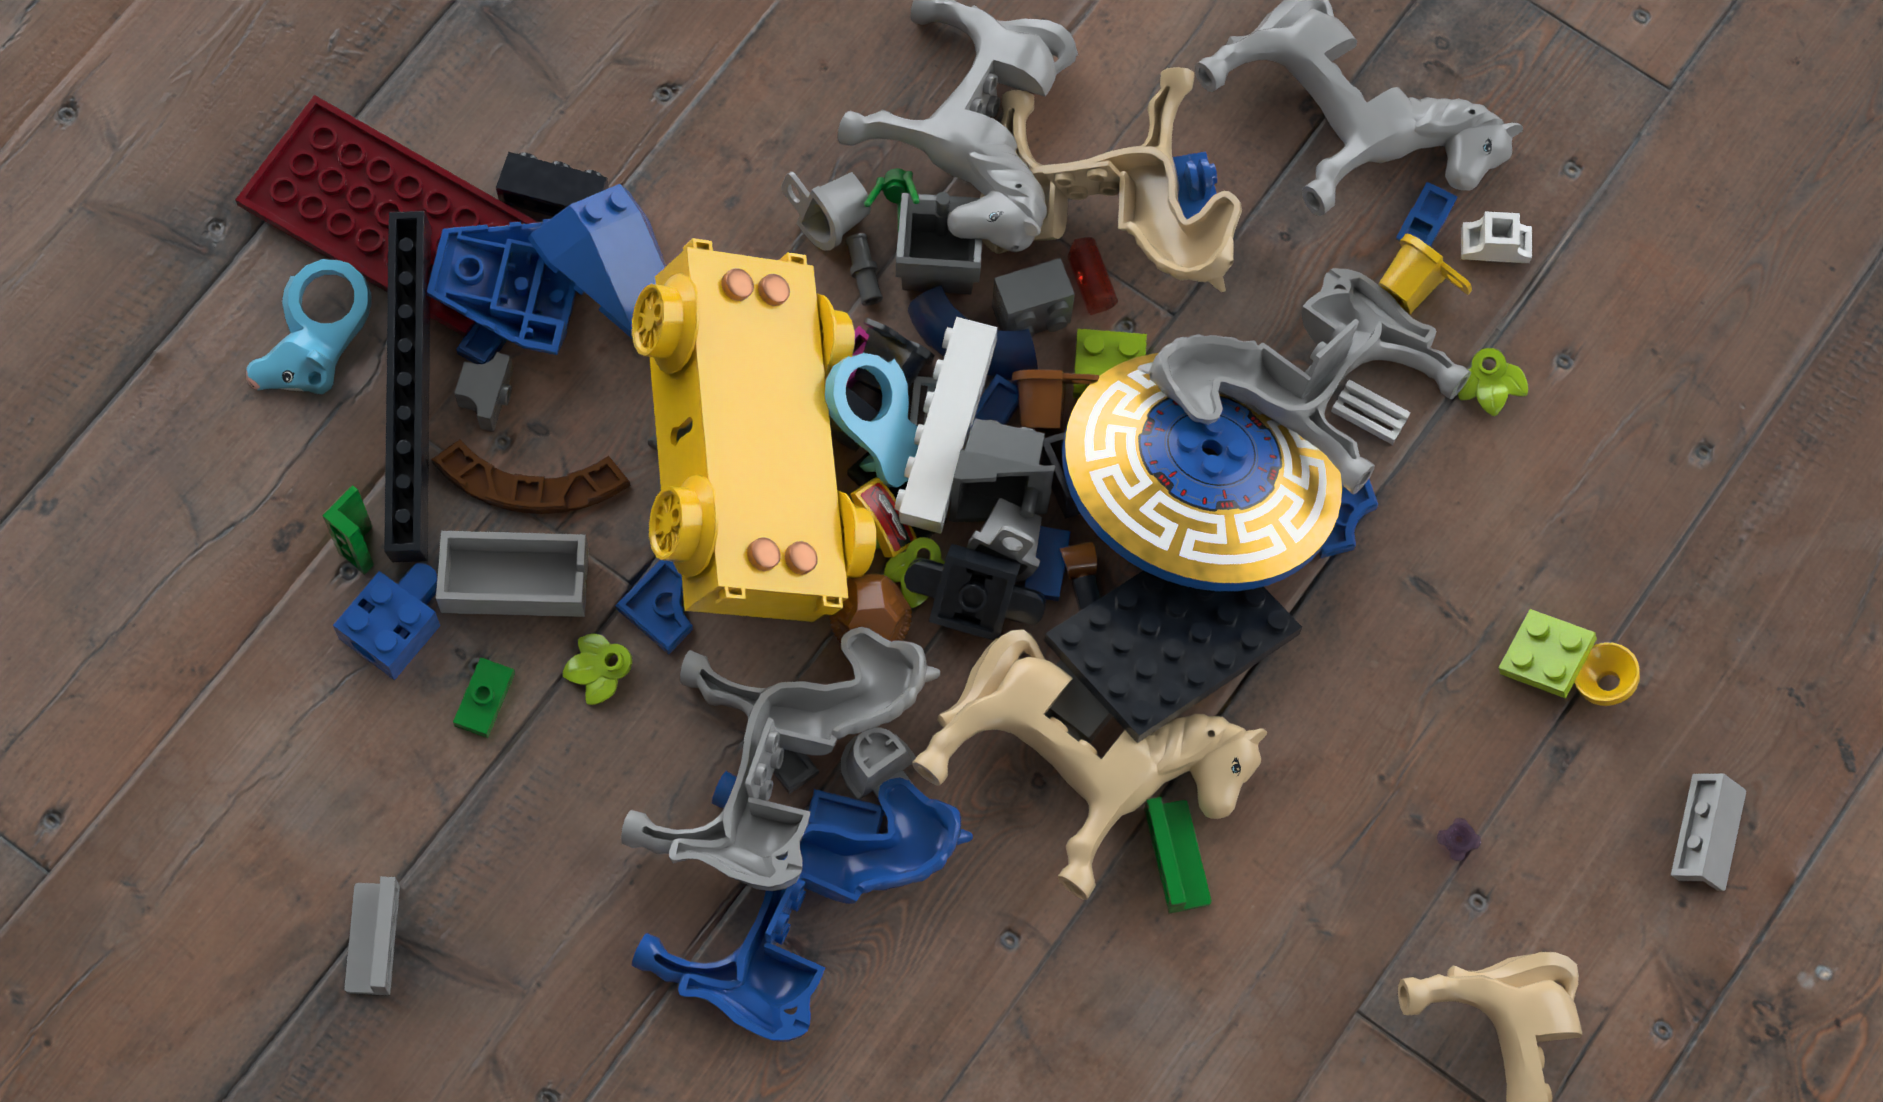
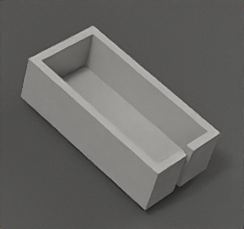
[436,531,589,617]

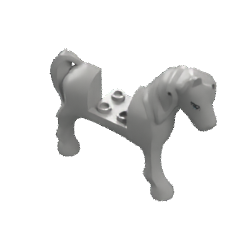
[838,0,1078,252]
[1195,0,1523,216]
[1137,268,1471,494]
[621,627,940,891]

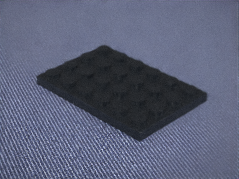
[1044,570,1302,743]

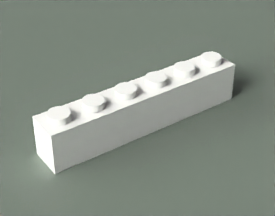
[894,317,997,534]

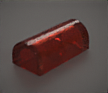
[1067,237,1118,315]

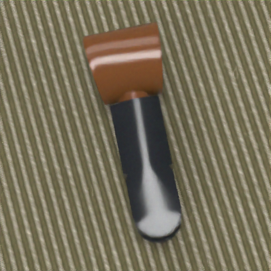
[1059,542,1101,611]

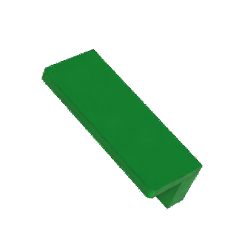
[322,485,374,575]
[1144,797,1212,914]

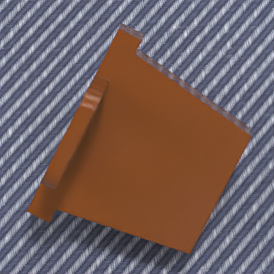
[1011,370,1099,435]

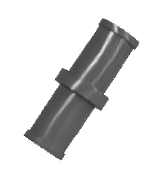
[845,233,883,306]

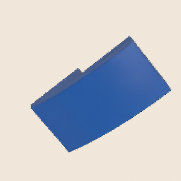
[1396,182,1458,247]

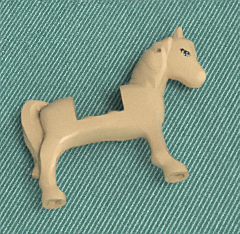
[980,67,1242,292]
[912,629,1267,900]
[1398,952,1582,1102]

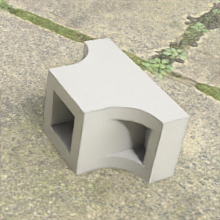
[1461,211,1532,263]

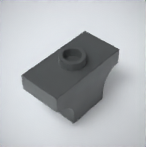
[454,353,514,432]

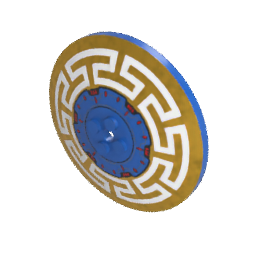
[1062,353,1342,591]

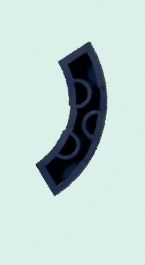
[908,285,1038,380]

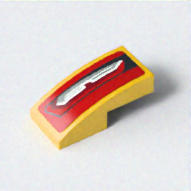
[850,478,917,557]

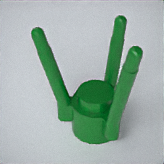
[864,168,920,231]

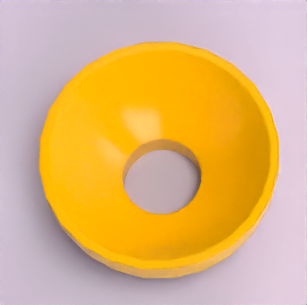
[1574,643,1640,706]

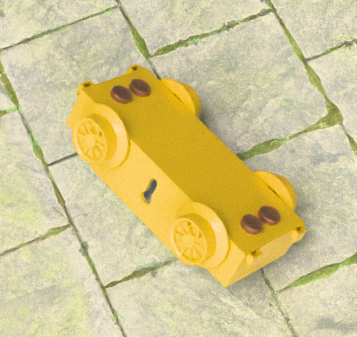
[632,238,876,622]

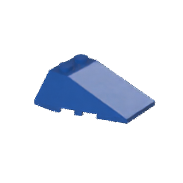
[527,184,666,339]
[427,219,577,355]

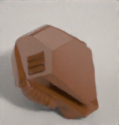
[829,574,912,644]

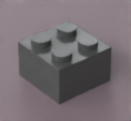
[992,258,1075,337]

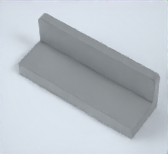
[1671,774,1746,891]
[344,876,400,995]

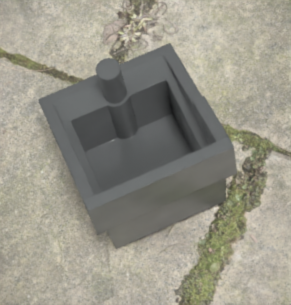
[896,192,982,295]
[949,419,1055,522]

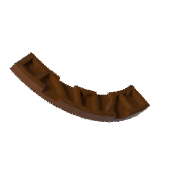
[431,439,631,514]

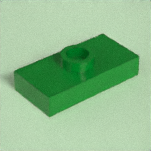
[453,657,515,738]

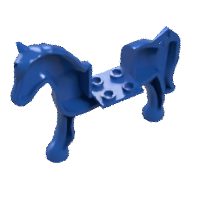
[632,771,973,1042]

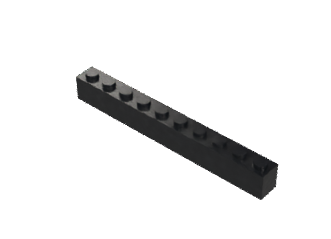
[384,211,431,563]

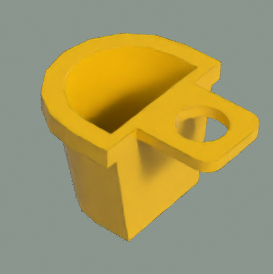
[1378,234,1472,314]

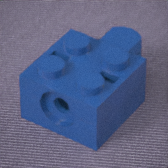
[1173,151,1217,219]
[333,563,440,680]

